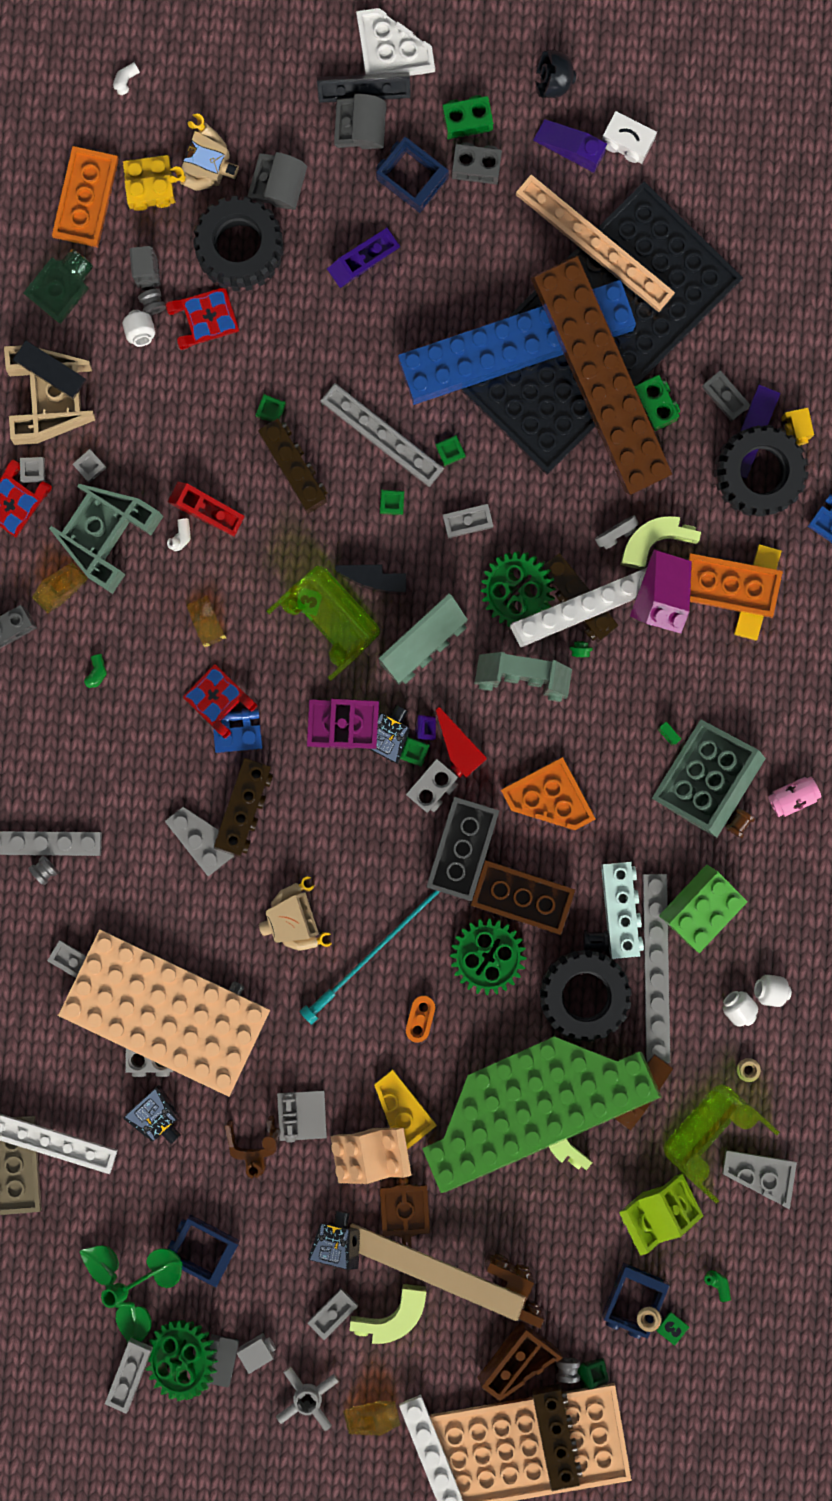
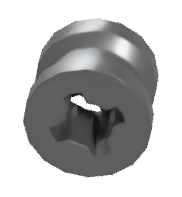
[138,289,166,315]
[28,856,58,885]
[556,1358,580,1383]

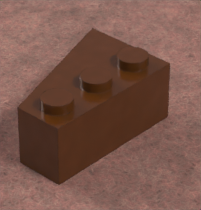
[477,1321,563,1401]

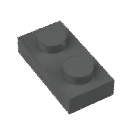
[702,370,751,422]

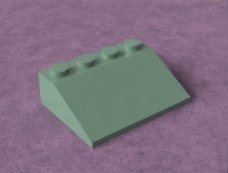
[379,594,468,685]
[652,719,766,838]

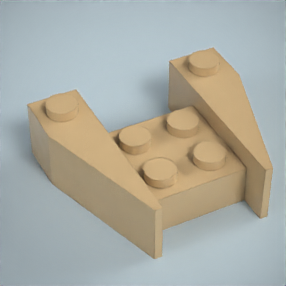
[4,345,95,445]

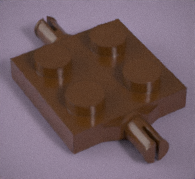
[380,1177,430,1248]

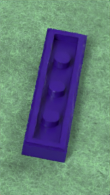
[740,385,781,480]

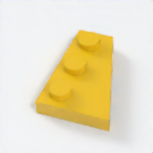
[374,1069,437,1149]

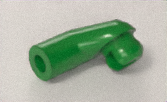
[84,654,107,688]
[704,1270,731,1302]

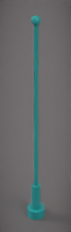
[299,890,440,1025]

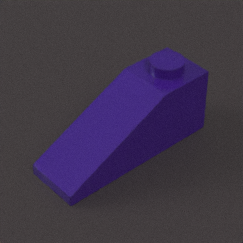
[533,119,607,173]
[327,228,400,288]

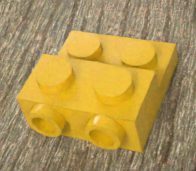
[123,155,176,211]

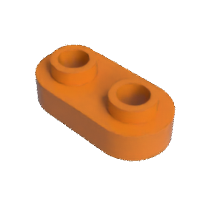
[406,995,435,1043]

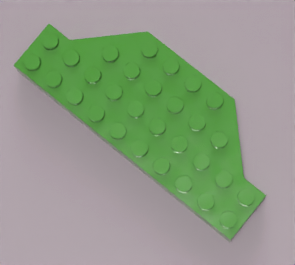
[422,1037,662,1193]

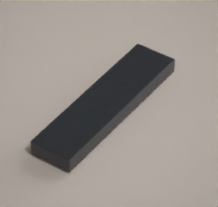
[317,73,411,103]

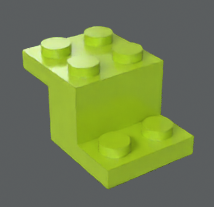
[619,1174,703,1256]

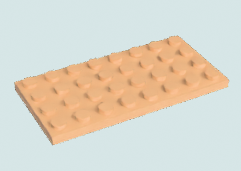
[58,930,270,1097]
[430,1383,632,1501]

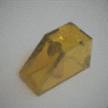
[32,562,88,614]
[186,596,227,647]
[343,1401,401,1436]

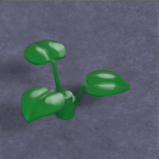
[80,1245,182,1344]

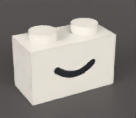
[602,111,657,164]

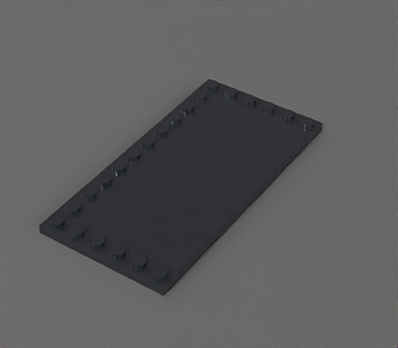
[460,181,743,475]

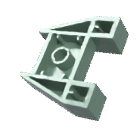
[49,484,164,594]
[474,652,572,702]

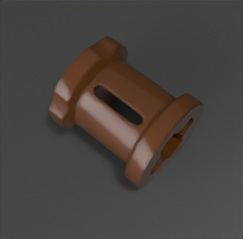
[725,808,755,839]

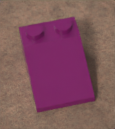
[630,549,692,633]

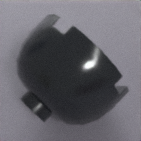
[536,49,576,98]

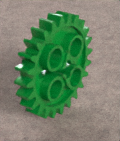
[481,551,556,627]
[450,918,527,995]
[146,1320,218,1401]

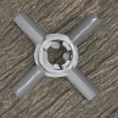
[276,1366,339,1431]

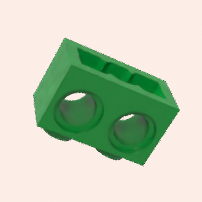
[442,95,493,139]
[634,375,680,432]

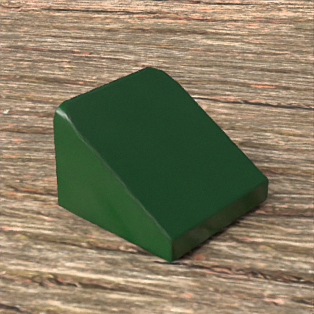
[578,1358,609,1390]

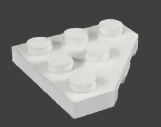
[356,8,435,76]

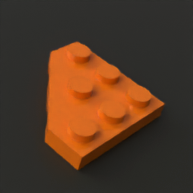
[500,757,596,830]

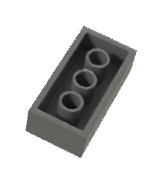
[426,797,499,901]

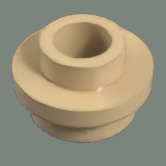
[737,1058,761,1082]
[637,1307,661,1332]

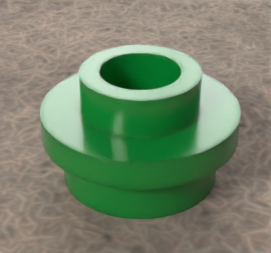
[569,641,593,657]

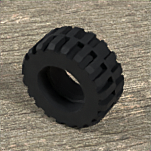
[193,195,284,291]
[714,425,808,516]
[539,950,632,1042]

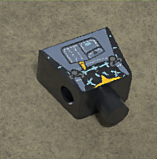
[369,705,410,764]
[123,1085,181,1145]
[308,1210,360,1270]

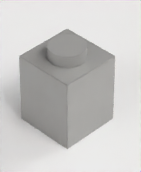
[237,1333,276,1374]

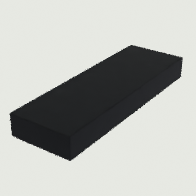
[13,341,86,400]

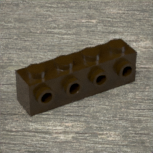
[258,419,328,515]
[542,553,619,643]
[214,758,274,858]
[531,1384,583,1492]

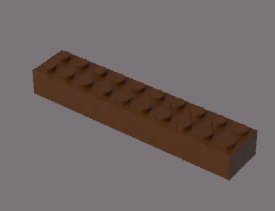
[530,256,673,495]

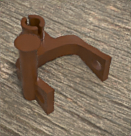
[225,1115,280,1179]

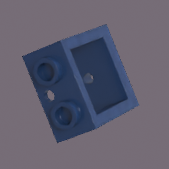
[376,137,449,213]
[167,1214,240,1288]
[602,1262,670,1339]

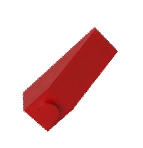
[167,482,245,537]
[436,707,487,778]

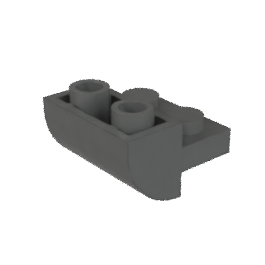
[334,94,386,150]
[248,152,308,210]

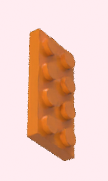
[52,146,119,248]
[689,553,783,618]

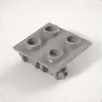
[277,1091,327,1142]

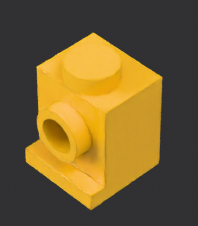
[781,408,814,446]

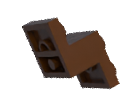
[485,1253,544,1328]

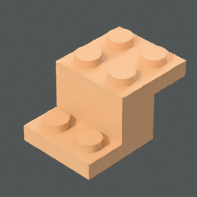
[331,1128,411,1184]

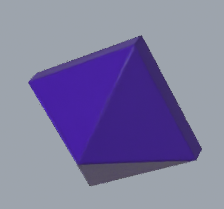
[415,715,436,740]

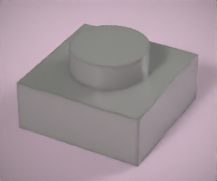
[73,449,106,483]
[20,457,45,483]

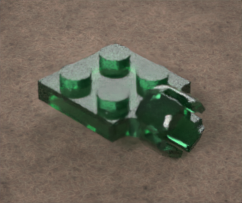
[23,249,93,324]

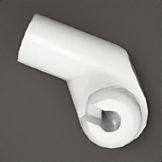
[113,62,140,95]
[167,519,191,551]

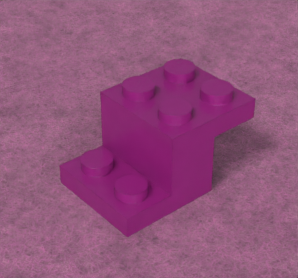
[307,699,379,749]

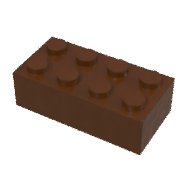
[470,860,575,935]

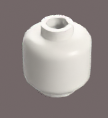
[122,310,155,346]
[754,975,792,1007]
[723,991,758,1026]

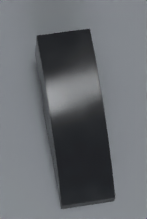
[335,564,406,595]

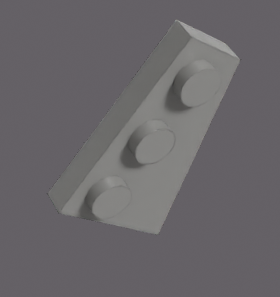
[165,807,234,877]
[722,1150,797,1210]

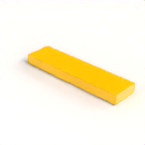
[734,545,782,641]

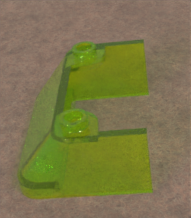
[266,566,380,681]
[663,1084,780,1204]

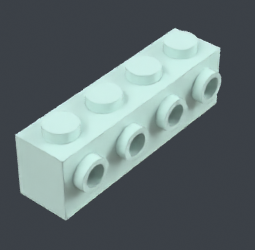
[601,862,644,959]

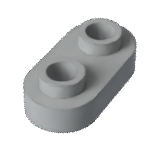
[595,515,639,549]

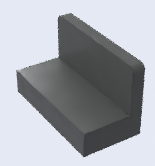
[206,1334,239,1389]

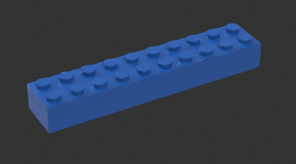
[398,280,636,405]

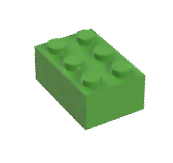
[659,865,748,953]

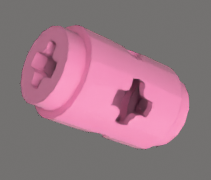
[768,776,821,817]

